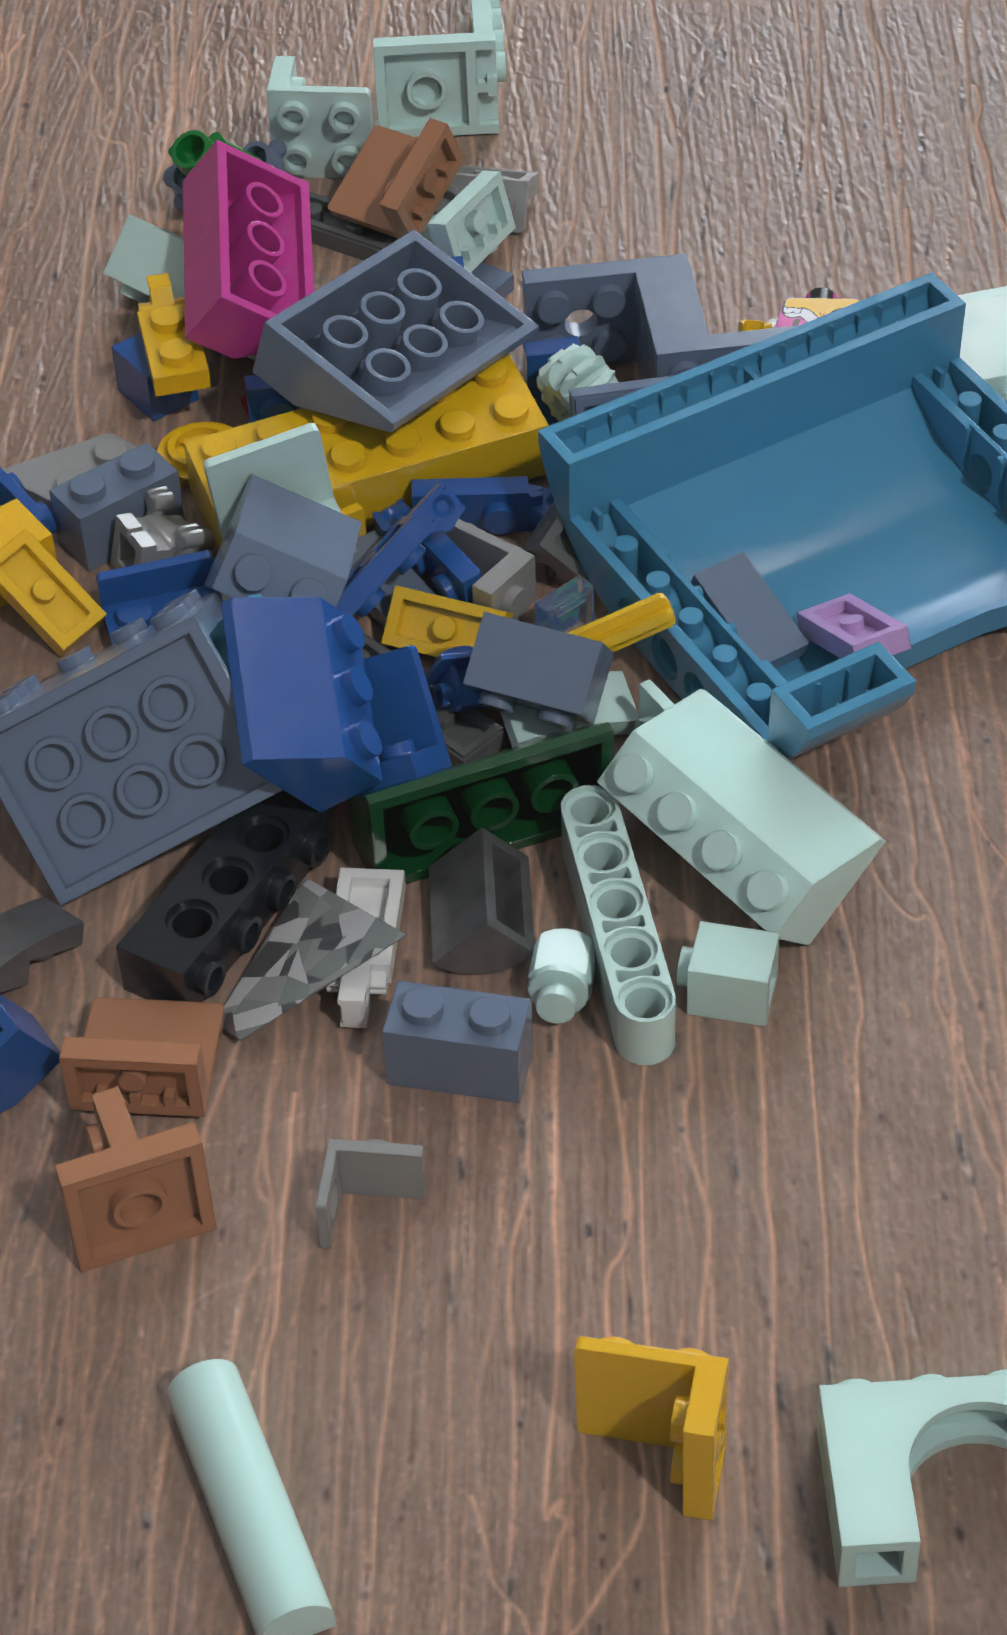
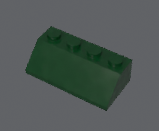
[348,722,614,884]

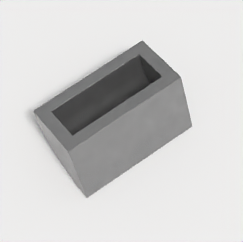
[429,827,535,975]

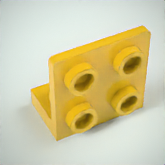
[574,1336,729,1521]

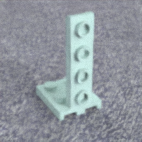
[373,0,506,137]

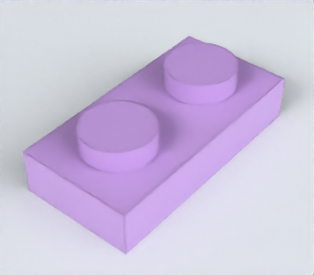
[796,593,911,658]

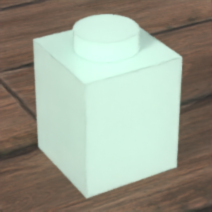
[677,921,780,1027]

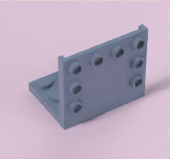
[0,589,282,906]

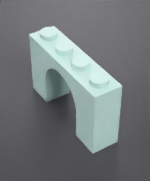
[816,1369,1007,1587]

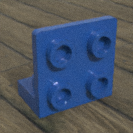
[356,645,452,796]

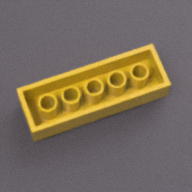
[184,353,549,551]

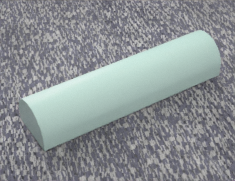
[168,1359,336,1635]

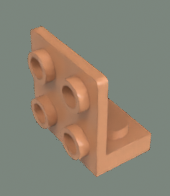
[328,118,465,239]
[59,997,225,1117]

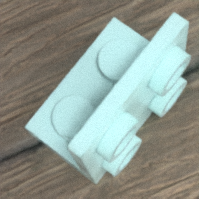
[266,56,373,179]
[421,171,516,274]
[203,423,357,552]

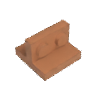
[54,1086,217,1273]

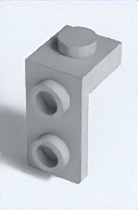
[444,519,536,620]

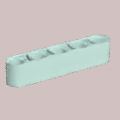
[561,785,676,1065]

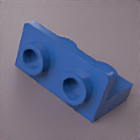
[96,550,223,646]

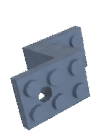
[522,254,799,380]

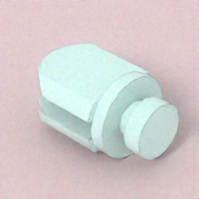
[527,928,596,1024]

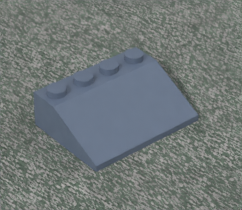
[252,230,539,432]

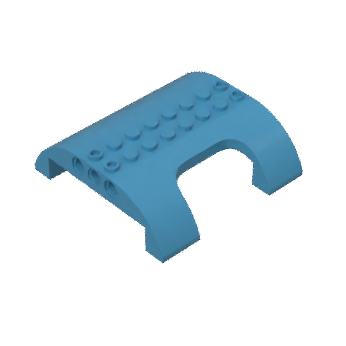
[538,272,1007,760]

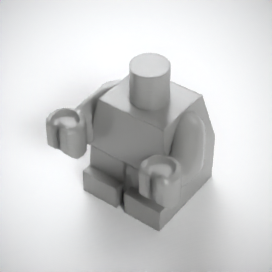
[110,486,215,569]

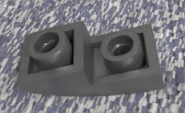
[0,897,84,993]

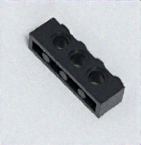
[116,790,332,1002]

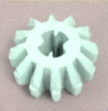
[536,343,619,422]

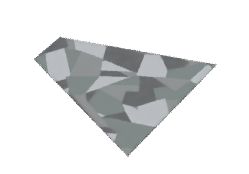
[223,877,407,1041]

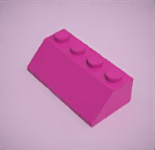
[183,140,314,359]

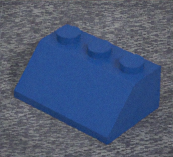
[221,597,383,813]

